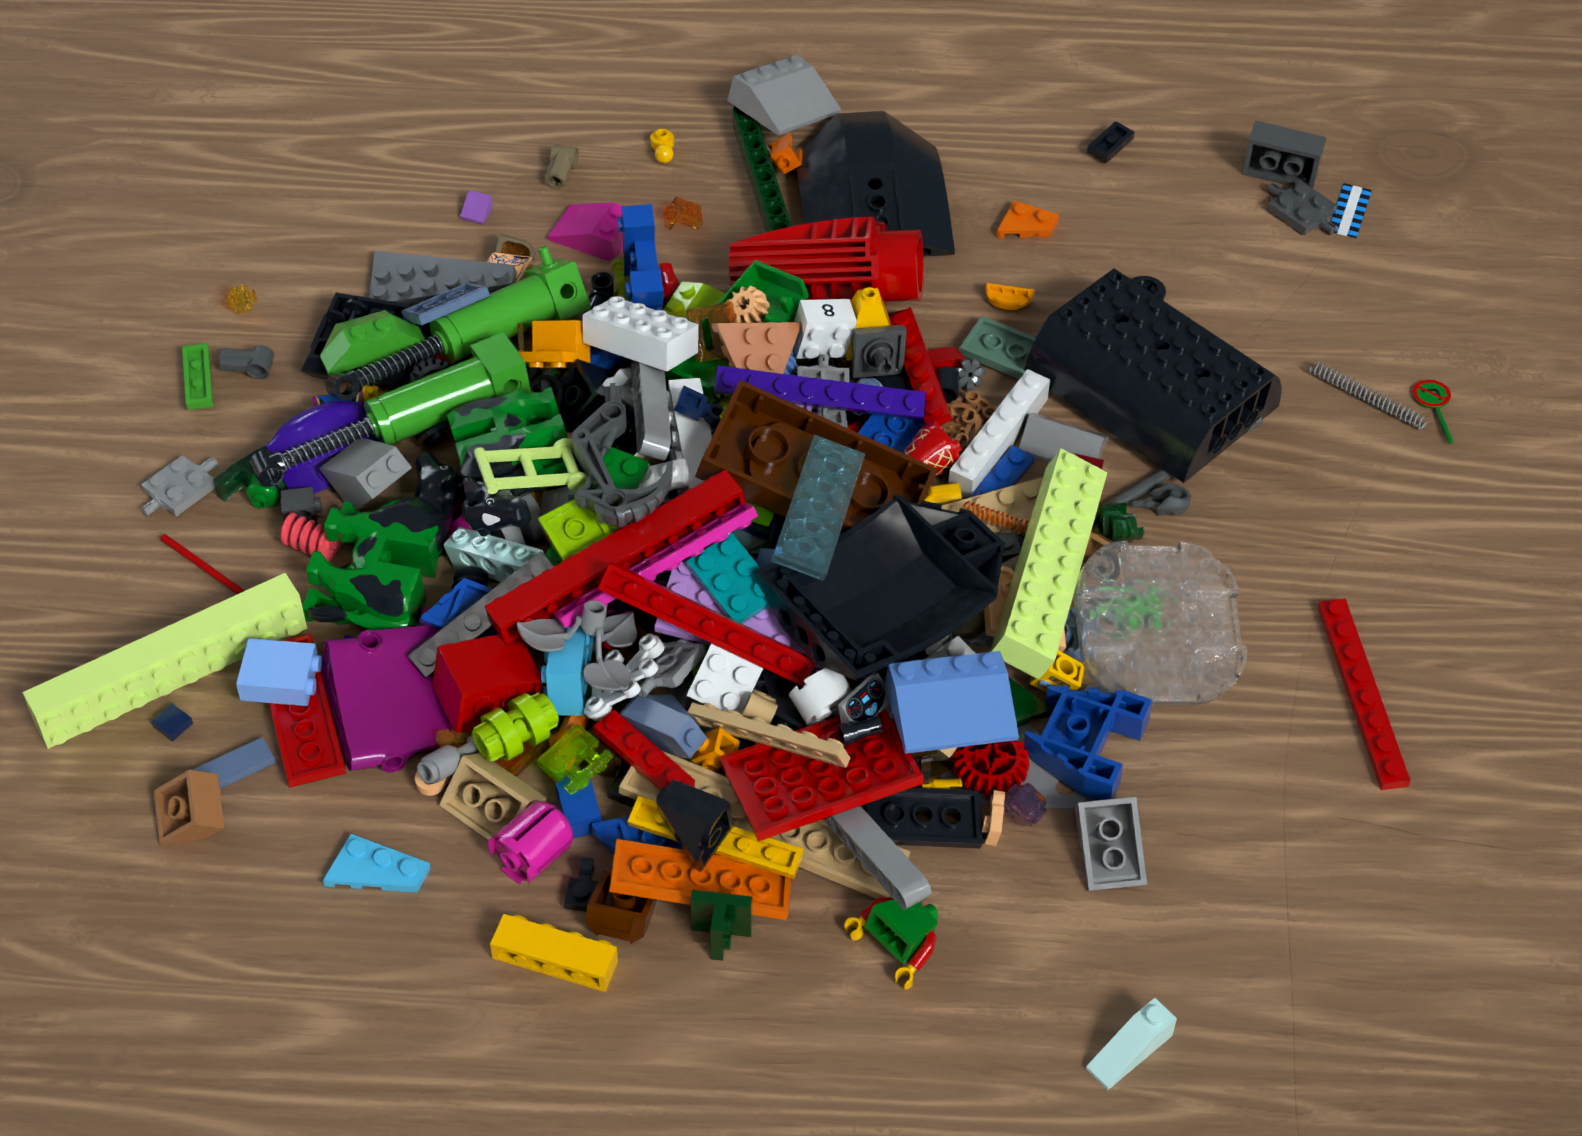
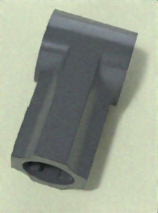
[219,345,274,380]

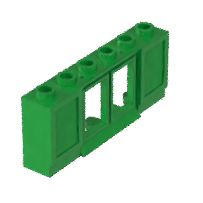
[665,260,809,404]

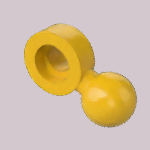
[650,129,674,164]

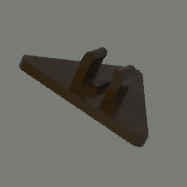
[914,756,953,785]

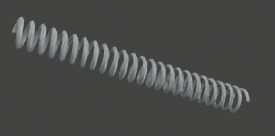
[1309,361,1426,430]

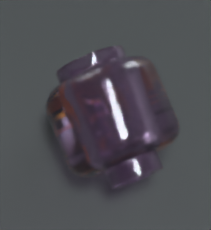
[1004,783,1047,827]

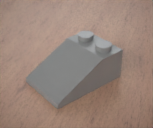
[1074,797,1147,891]

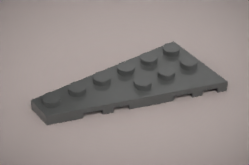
[368,251,517,305]

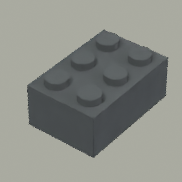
[1242,120,1326,188]

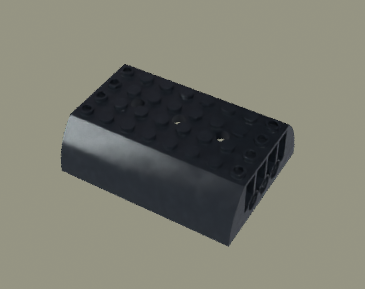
[1024,268,1282,483]

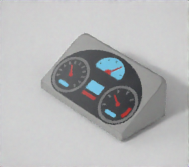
[838,671,890,723]

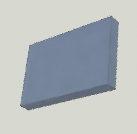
[401,282,490,325]

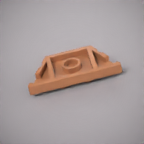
[712,322,801,374]

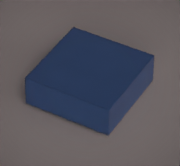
[151,703,193,742]

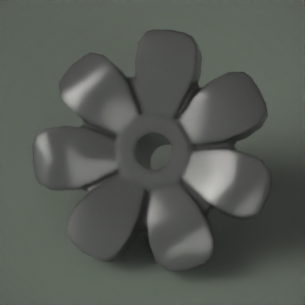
[955,359,986,391]

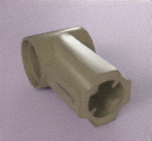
[545,144,579,190]

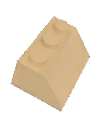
[439,753,547,840]

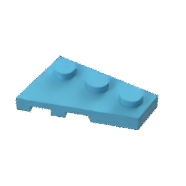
[323,834,431,893]

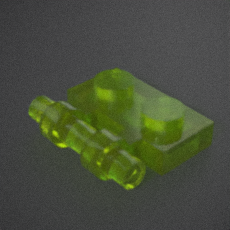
[537,723,613,795]

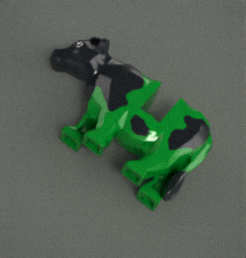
[447,387,568,536]
[302,452,466,630]

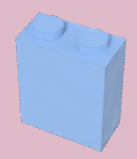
[236,638,322,706]

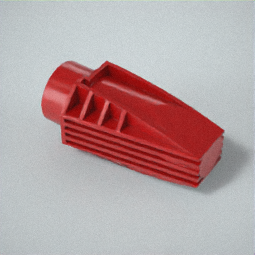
[729,217,924,307]

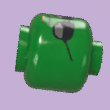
[246,473,284,509]

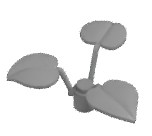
[517,600,637,691]

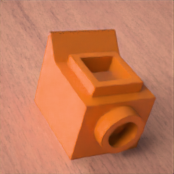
[768,133,803,174]

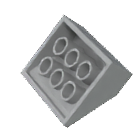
[727,55,841,135]

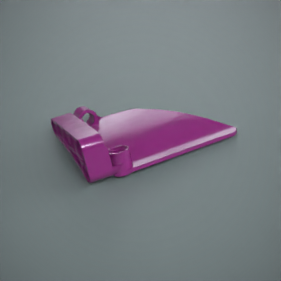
[321,625,461,773]

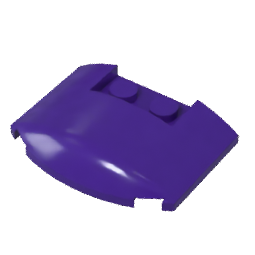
[265,401,379,494]

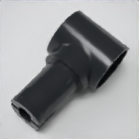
[584,272,615,313]

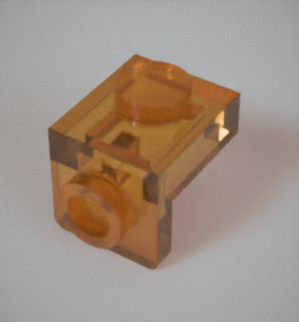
[663,197,703,230]

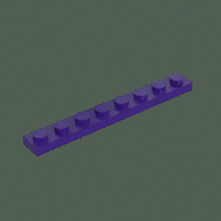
[714,366,926,420]

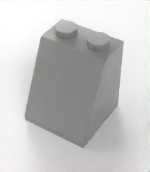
[319,438,412,509]

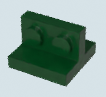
[691,890,752,961]

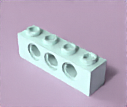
[443,527,544,582]

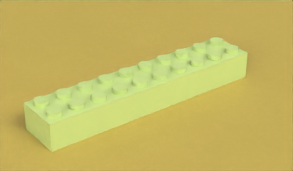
[990,448,1107,679]
[22,573,307,749]

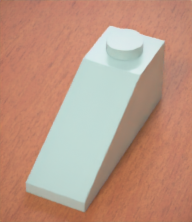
[1086,998,1177,1091]

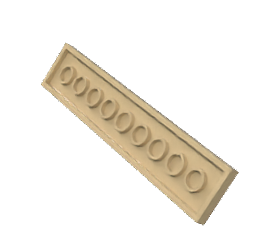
[619,751,911,899]

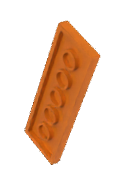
[609,839,791,920]

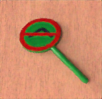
[1412,380,1453,444]

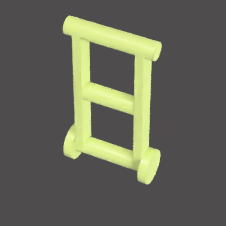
[474,438,588,494]

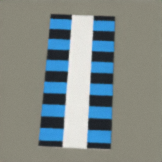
[1331,183,1372,239]

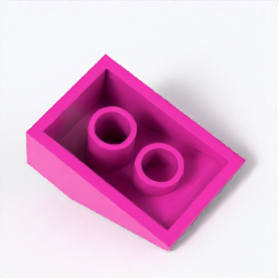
[547,202,623,262]

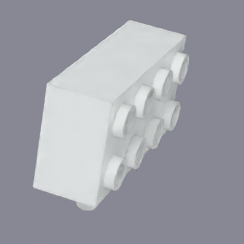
[583,296,698,371]

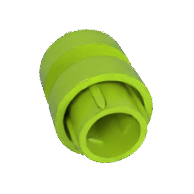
[472,693,559,762]

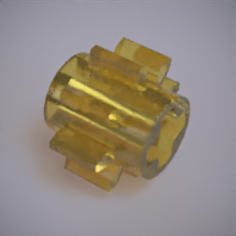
[225,285,257,314]

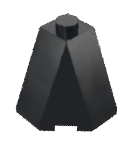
[656,779,734,872]

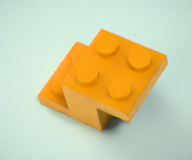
[519,320,590,368]

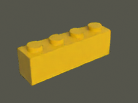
[490,914,618,992]

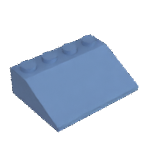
[885,651,1019,754]

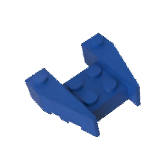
[617,204,663,310]
[1024,685,1152,801]

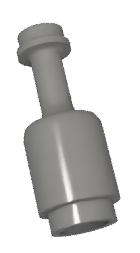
[417,735,480,784]

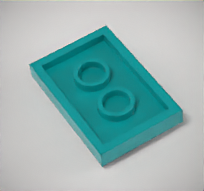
[686,533,770,624]

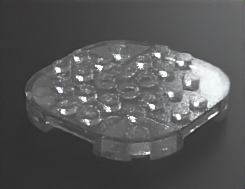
[1074,541,1247,705]

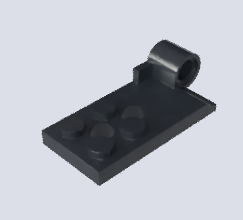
[861,787,983,849]

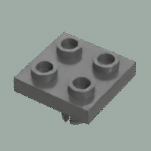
[851,325,907,378]

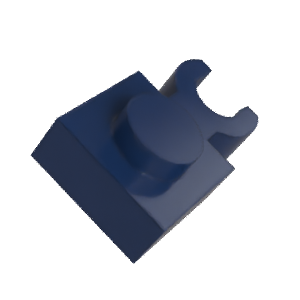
[674,386,724,426]

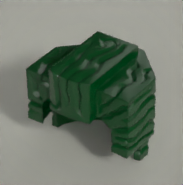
[1099,502,1144,543]

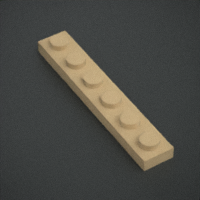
[688,702,850,768]

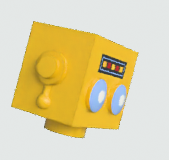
[1029,650,1085,693]

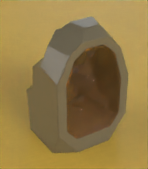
[496,234,536,261]

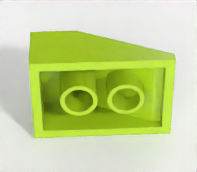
[663,281,731,343]

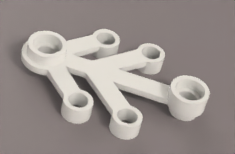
[584,634,665,721]

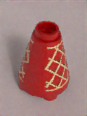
[903,421,962,477]

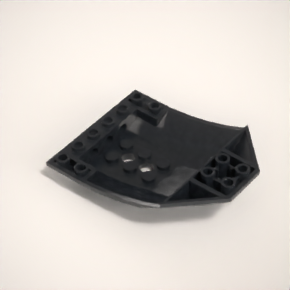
[796,111,955,257]

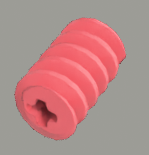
[281,512,342,562]

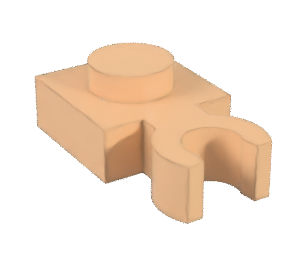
[982,790,1005,846]

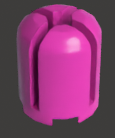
[488,801,573,884]

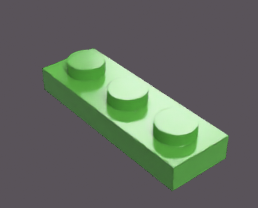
[182,343,214,410]

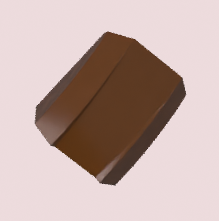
[586,870,657,944]

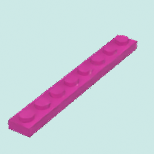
[552,502,758,628]

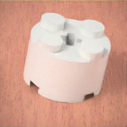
[789,668,853,726]

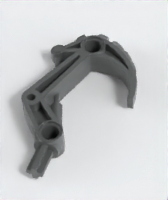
[572,383,673,528]

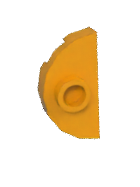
[985,283,1035,310]

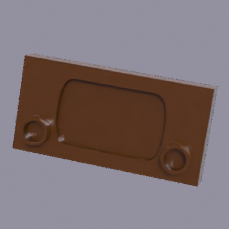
[695,380,937,539]

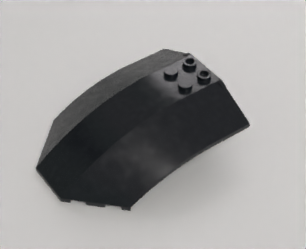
[754,494,1005,680]

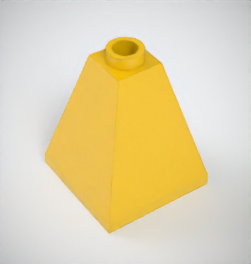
[846,287,891,361]

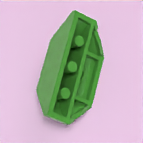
[320,310,425,376]

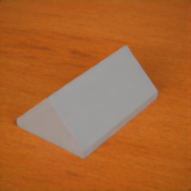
[1019,413,1109,463]

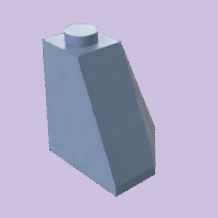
[619,694,707,758]

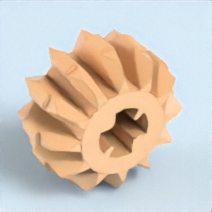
[725,286,771,323]

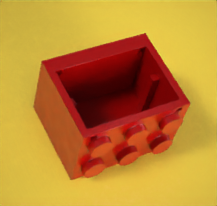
[432,634,542,734]

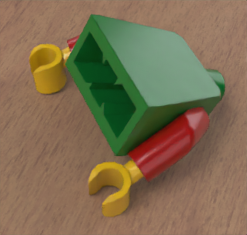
[844,897,938,990]

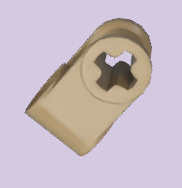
[741,689,778,724]

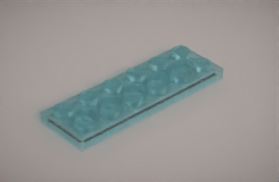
[771,434,865,581]

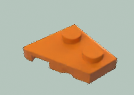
[996,200,1060,238]

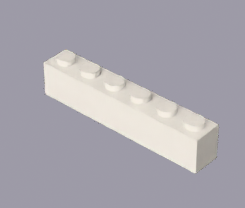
[949,369,1050,499]

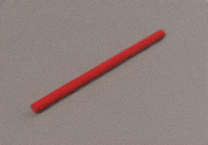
[160,534,246,594]

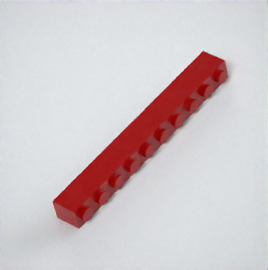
[484,469,745,645]

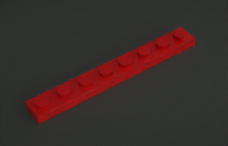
[598,562,816,687]
[1318,598,1411,790]

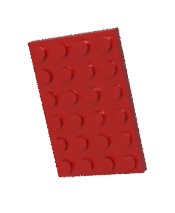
[719,709,924,842]

